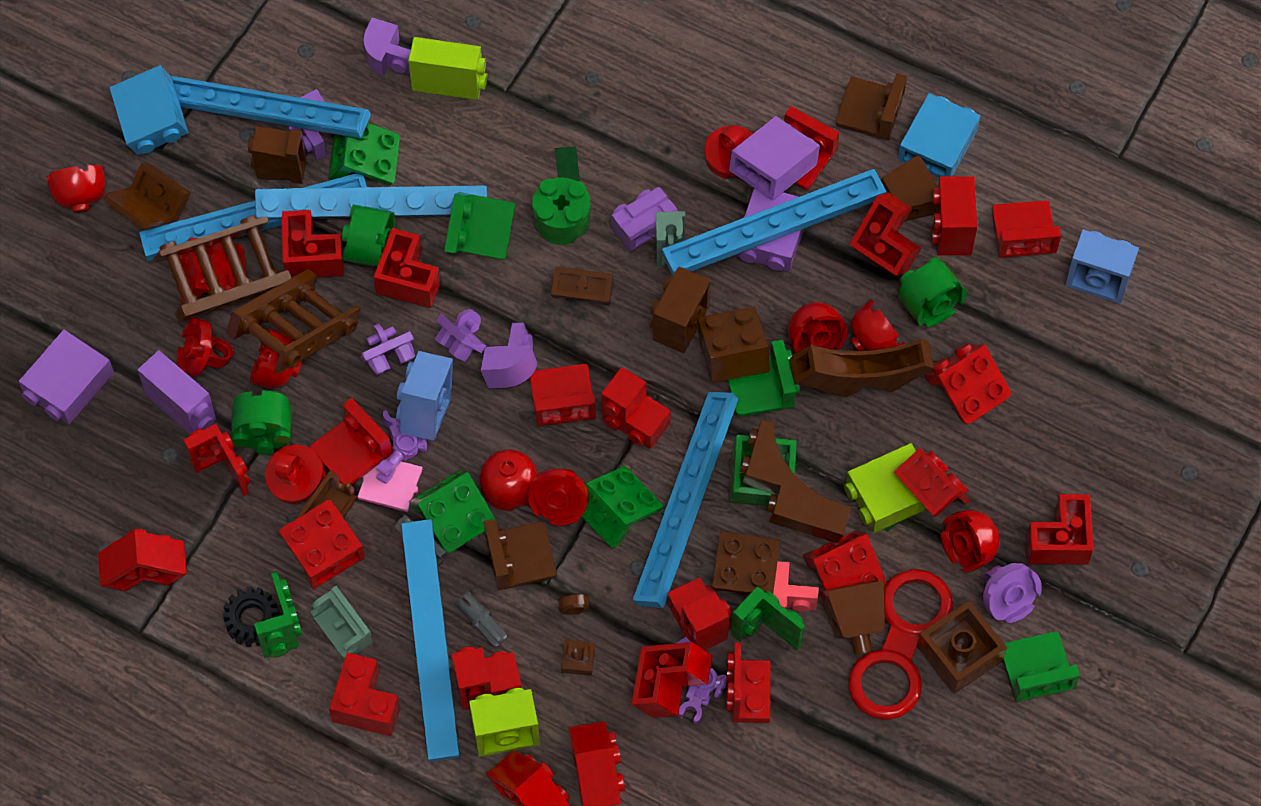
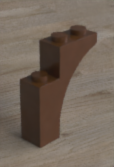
[791,339,934,397]
[739,420,851,543]

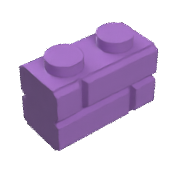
[611,187,678,251]

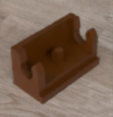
[551,266,614,305]
[296,471,358,519]

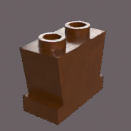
[248,126,307,184]

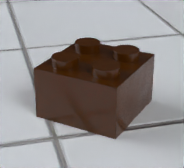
[650,266,710,354]
[697,306,770,383]
[917,600,1007,694]

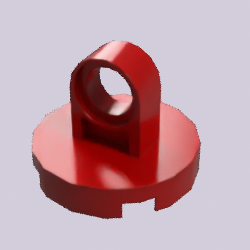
[704,125,754,179]
[177,318,234,377]
[265,444,326,505]
[528,469,589,526]

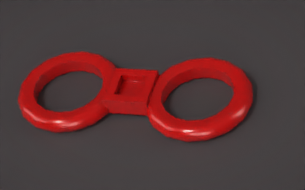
[848,569,953,720]

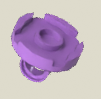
[983,563,1042,623]

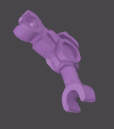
[376,407,427,484]
[676,637,727,725]

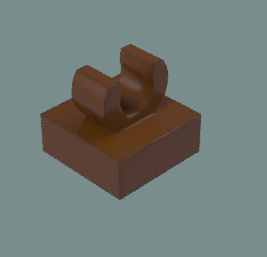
[561,640,595,676]

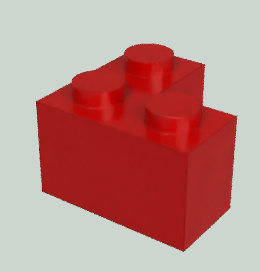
[931,176,977,256]
[849,192,921,276]
[282,210,344,278]
[373,228,440,308]
[601,367,671,450]
[1027,494,1093,565]
[98,529,187,591]
[667,578,732,650]
[632,642,713,718]
[451,647,522,710]
[329,652,400,737]
[568,721,625,806]
[486,750,570,806]

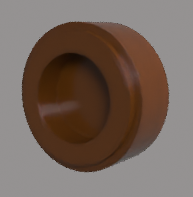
[558,595,590,615]

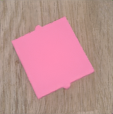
[358,458,423,512]

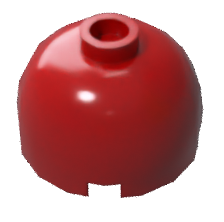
[46,165,106,213]
[851,299,905,351]
[787,302,848,353]
[250,329,302,389]
[479,449,538,511]
[941,510,999,572]

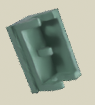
[655,211,685,268]
[310,586,373,660]

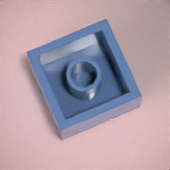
[1065,229,1139,304]
[396,351,453,441]

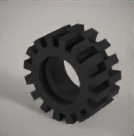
[223,587,280,647]

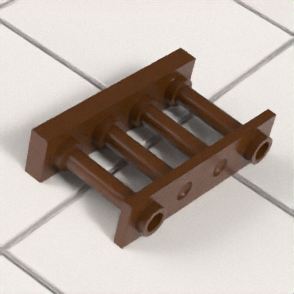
[153,215,291,323]
[226,269,361,374]

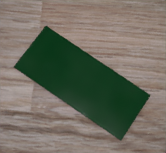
[555,146,580,181]

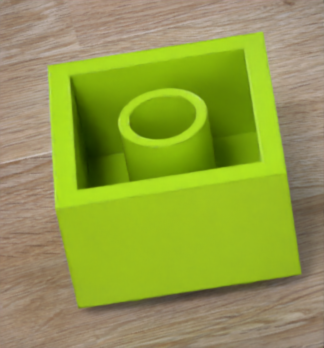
[469,688,540,757]

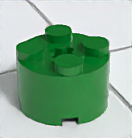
[532,178,591,245]
[342,204,395,267]
[898,257,967,327]
[231,391,292,455]

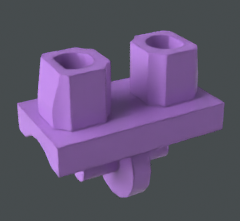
[435,309,486,362]
[360,323,415,376]

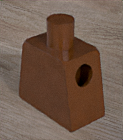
[871,155,938,222]
[820,580,885,654]

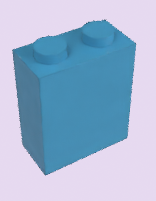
[109,65,189,155]
[898,93,981,178]

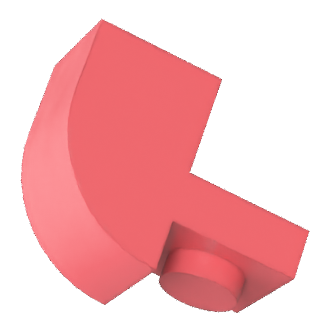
[773,561,819,612]

